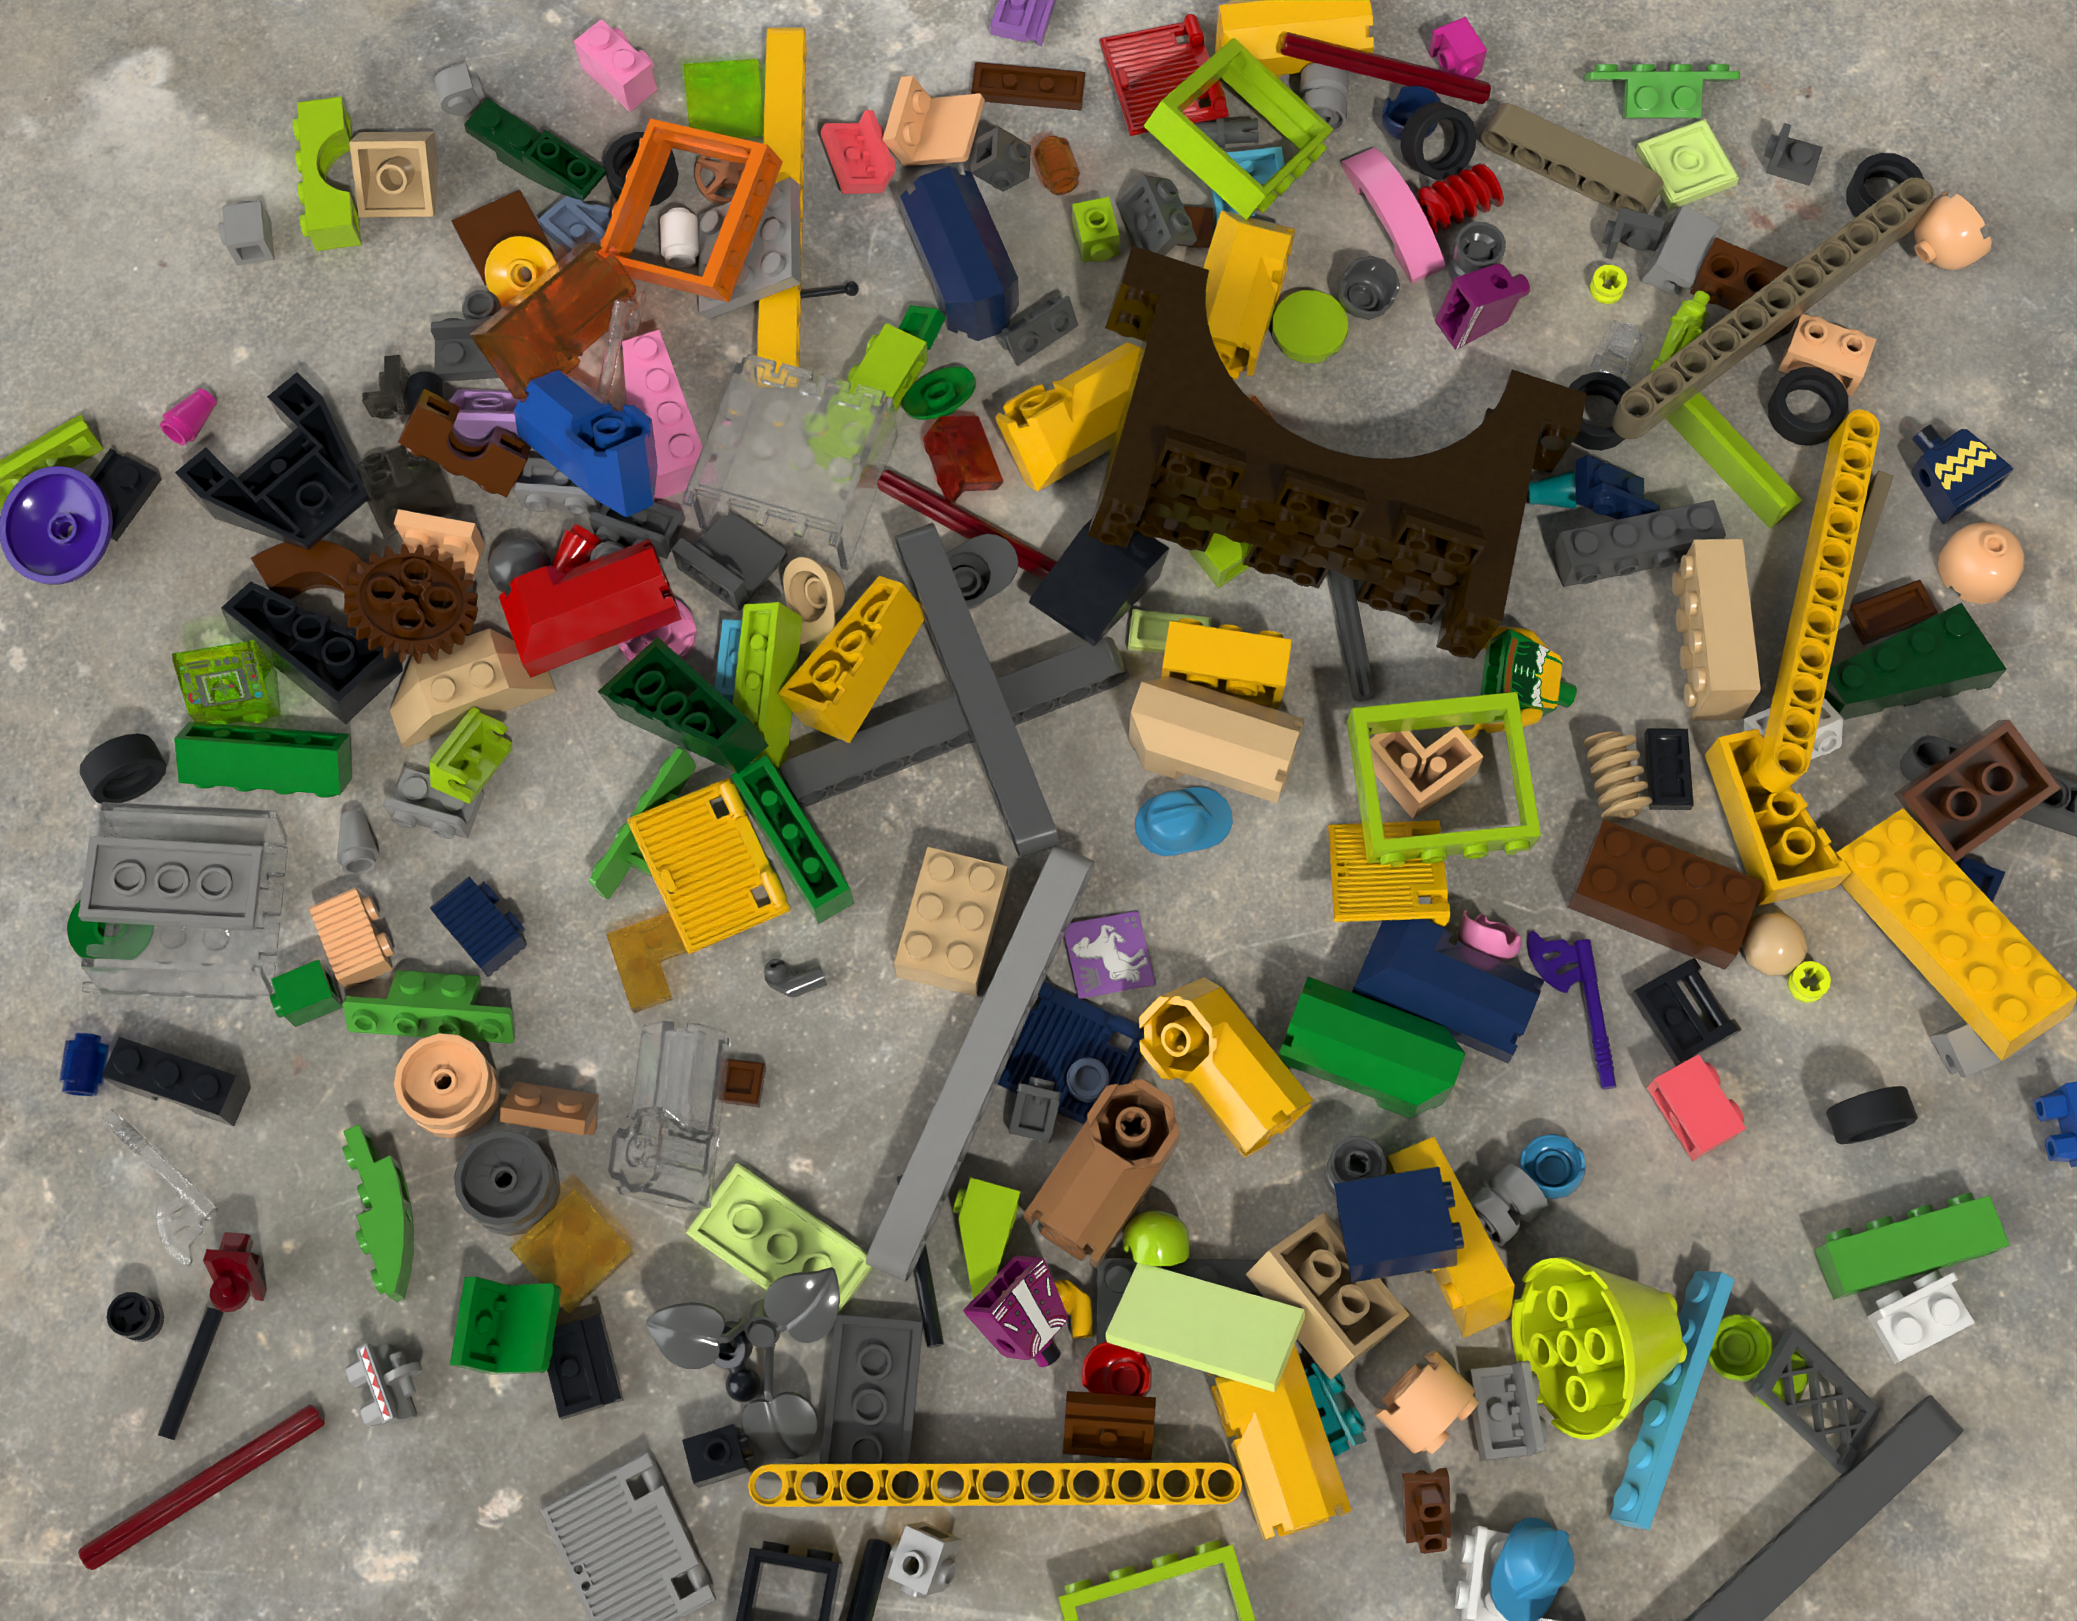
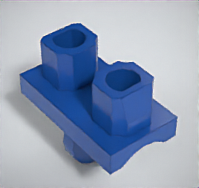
[2033,1082,2077,1168]

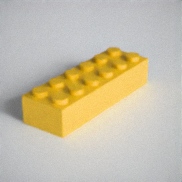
[1836,808,2077,1061]

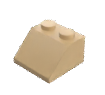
[349,132,439,218]

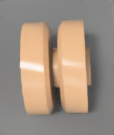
[394,1033,501,1138]

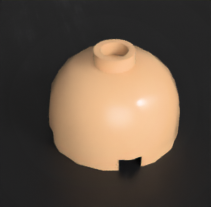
[1914,191,1992,271]
[1938,522,2025,604]

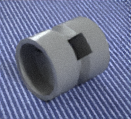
[1299,63,1349,133]
[1469,1164,1548,1246]

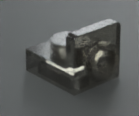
[362,355,410,420]

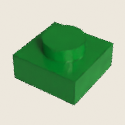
[898,305,946,350]

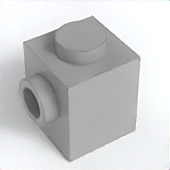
[218,201,275,266]

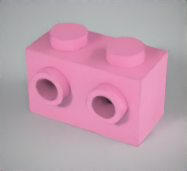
[574,19,657,112]

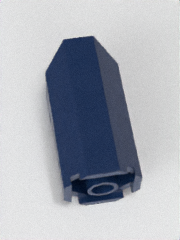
[900,166,1019,341]
[1352,919,1544,1064]

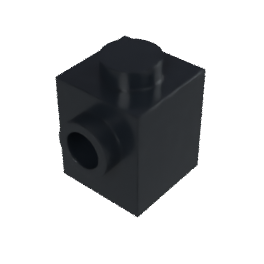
[682,1424,754,1488]

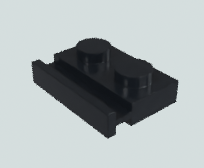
[90,448,162,542]
[547,1313,624,1420]

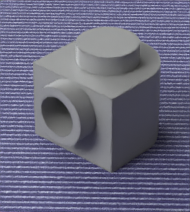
[434,63,486,116]

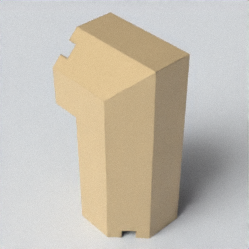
[1129,677,1305,803]

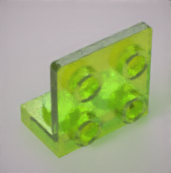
[683,59,764,138]

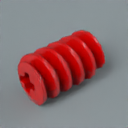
[1417,163,1504,235]

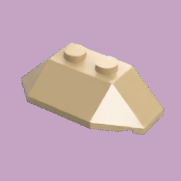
[390,628,556,748]

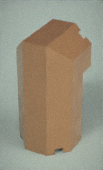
[1024,1079,1180,1268]

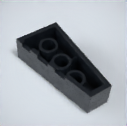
[221,581,403,724]

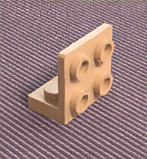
[882,76,985,166]
[394,509,485,609]

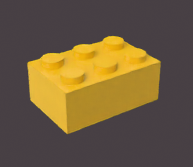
[1161,618,1292,709]

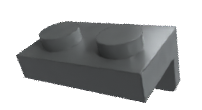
[589,502,685,559]

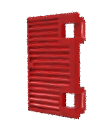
[1099,14,1229,136]

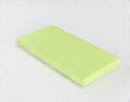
[686,1163,873,1315]
[1105,1263,1305,1392]

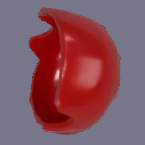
[1081,1341,1152,1397]

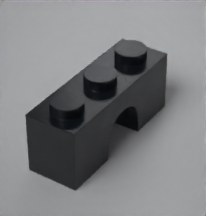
[101,1037,251,1126]

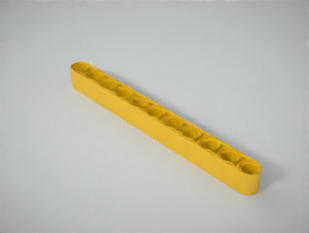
[757,27,807,390]
[1757,409,1880,793]
[748,1462,1242,1507]

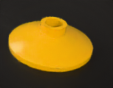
[485,236,560,314]

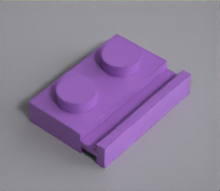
[990,0,1056,46]

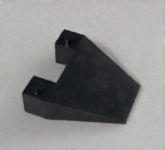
[175,372,370,550]

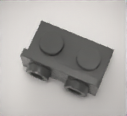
[1117,175,1197,256]
[431,316,515,382]

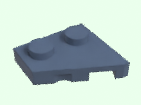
[538,196,645,273]

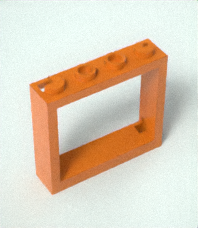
[596,118,783,303]

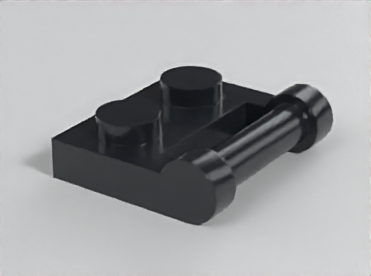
[1631,958,1742,1066]

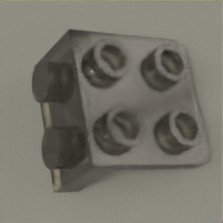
[356,445,458,538]

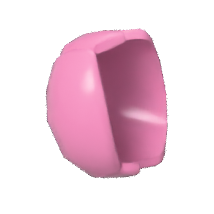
[1458,910,1522,962]

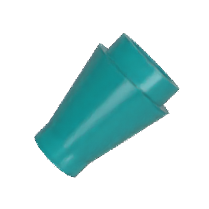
[1528,470,1579,509]

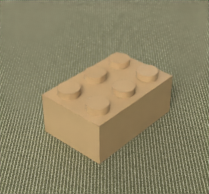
[894,847,1009,997]
[1246,1211,1410,1380]

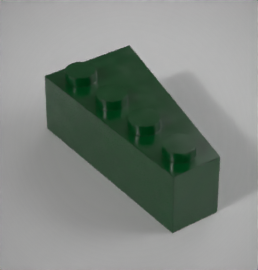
[1824,602,2007,720]
[597,637,769,774]

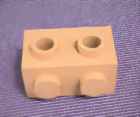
[1778,314,1877,396]

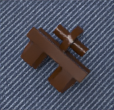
[1402,1468,1451,1554]

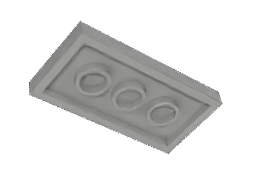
[78,836,264,931]

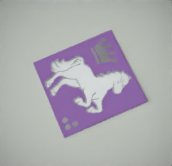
[1064,911,1156,999]

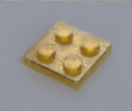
[510,1189,635,1314]

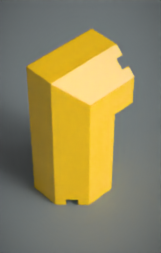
[1215,0,1374,79]
[1203,210,1295,380]
[995,342,1140,492]
[1139,977,1313,1159]
[1207,1344,1352,1542]

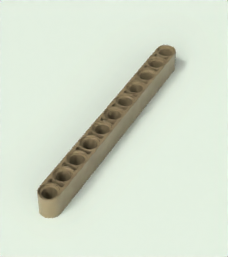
[1612,177,1935,439]

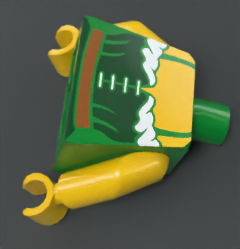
[1461,626,1577,740]

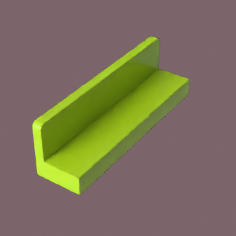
[1665,392,1803,529]
[733,602,803,771]

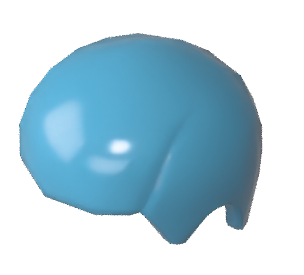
[1520,1134,1586,1200]

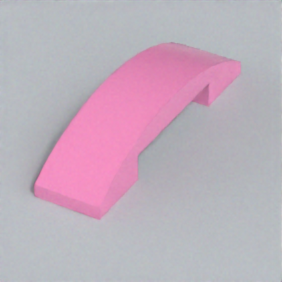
[1341,147,1446,283]

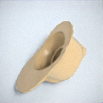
[783,556,845,653]

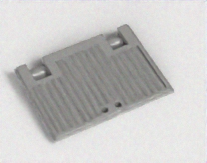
[540,1451,716,1621]

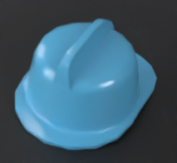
[1135,787,1233,856]
[1490,1518,1575,1621]

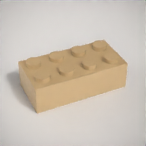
[1672,539,1761,721]

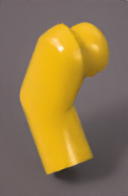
[1054,1279,1093,1339]

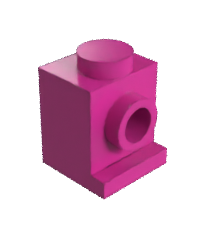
[1428,16,1487,79]

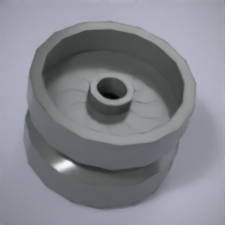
[454,1130,561,1236]

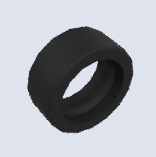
[1400,102,1477,180]
[604,132,679,207]
[1846,153,1925,217]
[1768,367,1849,446]
[1569,372,1637,451]
[79,733,167,805]
[1826,1086,1918,1145]

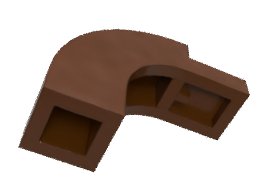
[251,540,364,599]

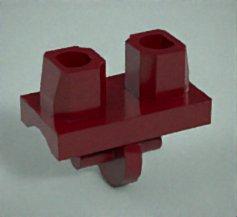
[203,1232,267,1312]

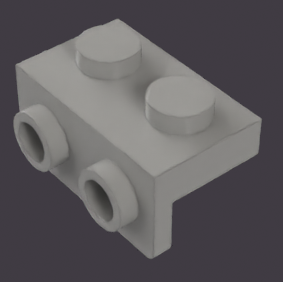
[515,458,601,515]
[1465,1361,1548,1461]

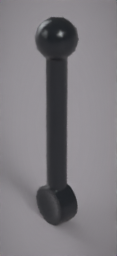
[800,281,859,299]

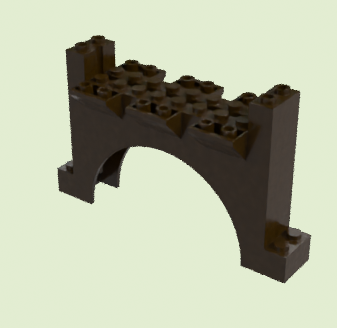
[1087,245,1587,659]

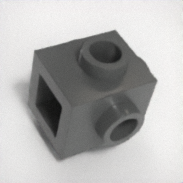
[970,126,1031,192]

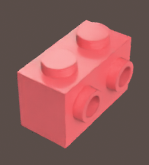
[1647,1054,1746,1162]

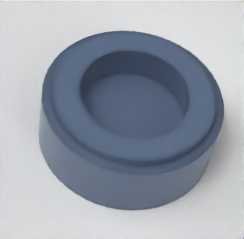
[1067,1058,1109,1103]

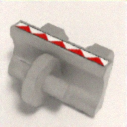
[345,1343,423,1426]

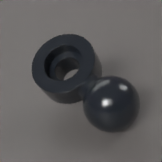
[714,1321,761,1402]

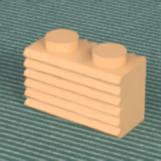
[309,887,395,989]

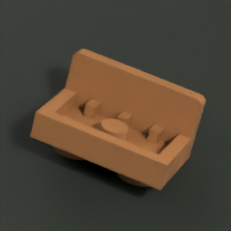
[500,1081,599,1135]

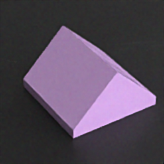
[449,389,529,444]

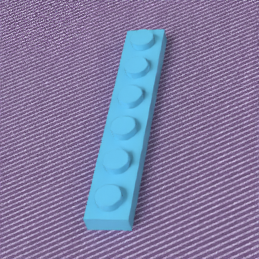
[1609,1271,1735,1530]

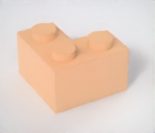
[1370,726,1484,820]

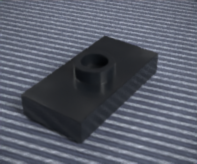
[1644,728,1694,810]

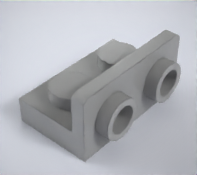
[383,768,485,839]

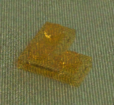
[606,912,687,1014]

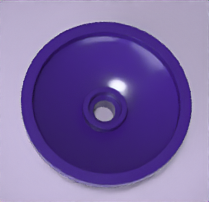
[0,466,113,585]

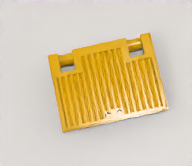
[627,778,791,955]
[1328,820,1450,927]

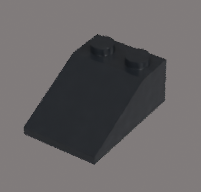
[1029,518,1170,646]

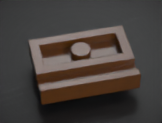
[1063,1391,1156,1460]

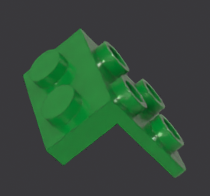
[450,1276,561,1375]

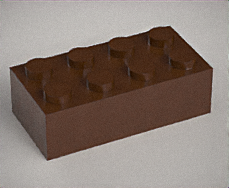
[1567,820,1763,970]

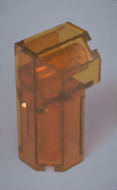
[470,242,637,399]

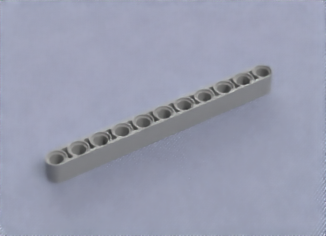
[866,845,1095,1282]

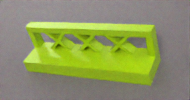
[0,414,104,509]

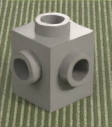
[888,1522,962,1598]

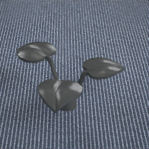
[646,1267,840,1459]

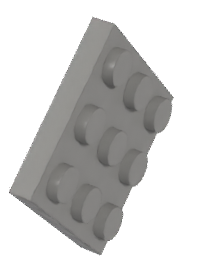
[699,177,801,319]

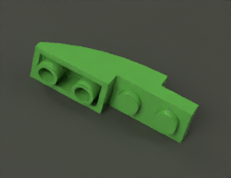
[342,1124,414,1302]

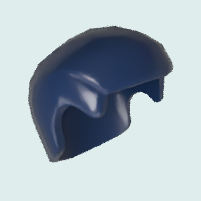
[1382,86,1441,140]

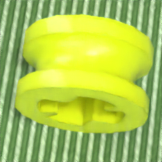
[1589,265,1627,304]
[1788,961,1831,1003]

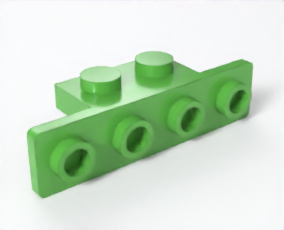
[1584,64,1740,119]
[589,747,696,899]
[343,970,515,1044]

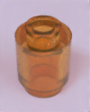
[1033,136,1080,195]

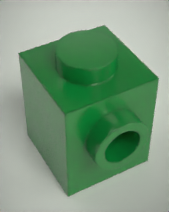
[270,959,343,1027]

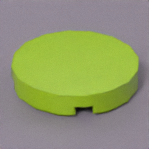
[1272,290,1348,363]

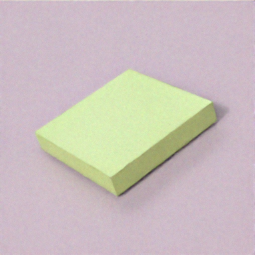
[1635,119,1739,210]

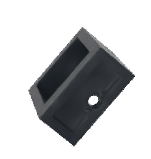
[736,1541,843,1621]

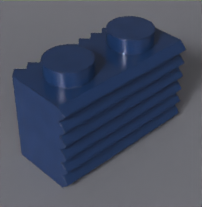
[430,876,527,977]

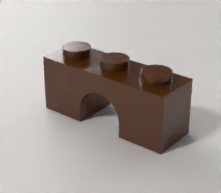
[397,389,531,498]

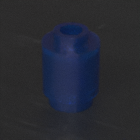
[59,1033,109,1097]

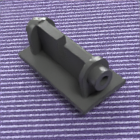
[998,295,1079,366]

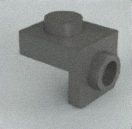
[1009,1076,1062,1143]

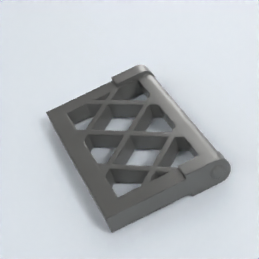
[1751,1327,1881,1473]

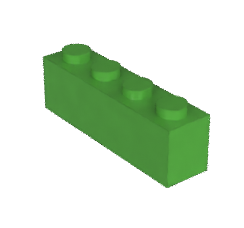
[1814,1193,2010,1300]

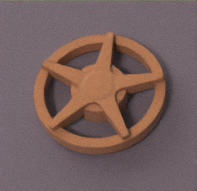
[694,155,745,205]

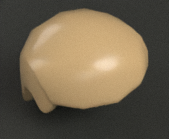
[1741,912,1807,976]

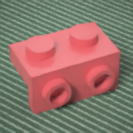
[820,110,895,194]

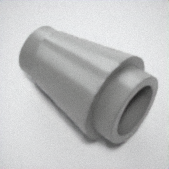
[337,811,379,875]

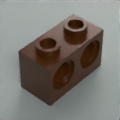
[1690,237,1788,311]

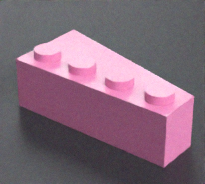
[622,329,713,501]

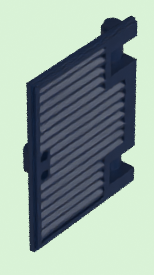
[997,980,1144,1125]

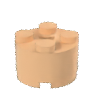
[1374,1350,1479,1454]

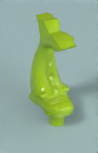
[1650,291,1710,391]

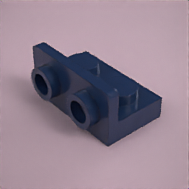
[1576,455,1660,520]

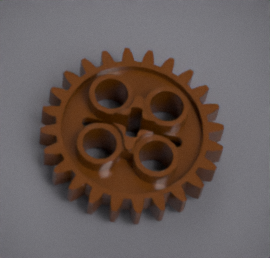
[344,544,478,664]

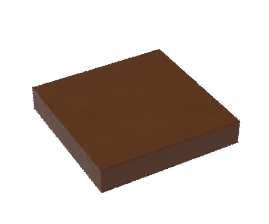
[451,190,553,285]

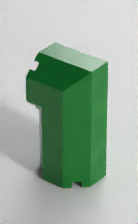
[1278,977,1466,1119]

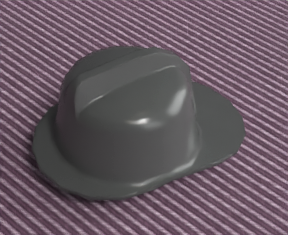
[946,534,1019,609]

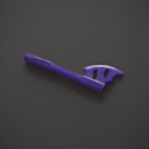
[1528,931,1617,1090]

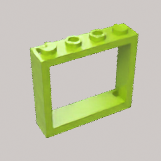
[1144,38,1334,220]
[1347,692,1541,867]
[1058,1539,1256,1621]

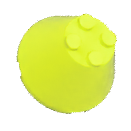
[1512,1257,1687,1440]

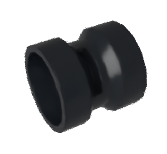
[106,1292,164,1342]

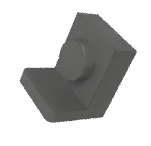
[1764,123,1823,186]
[1602,207,1665,259]

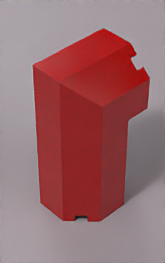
[499,539,682,678]

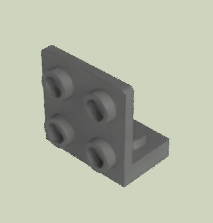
[671,510,787,612]

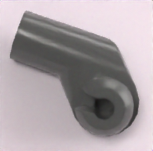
[764,959,827,997]

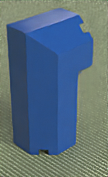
[514,370,658,518]

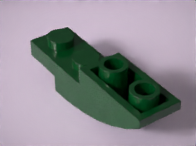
[464,98,606,201]

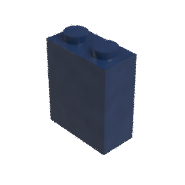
[1334,1167,1464,1283]

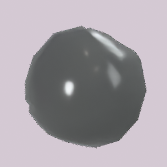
[1338,256,1400,320]
[488,537,552,595]

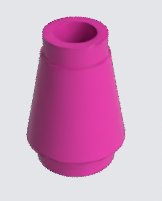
[160,388,217,446]

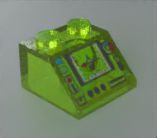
[172,640,281,725]

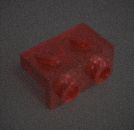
[923,416,1004,503]

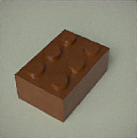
[1894,720,2061,862]

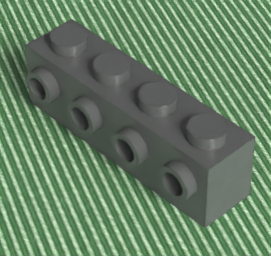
[1552,500,1726,587]

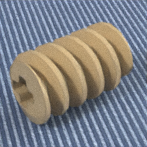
[1583,731,1652,823]

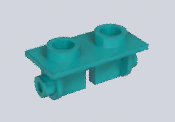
[1304,1363,1367,1457]

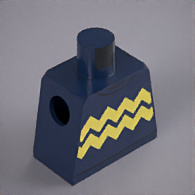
[1911,424,2013,524]

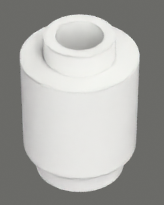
[660,208,699,268]

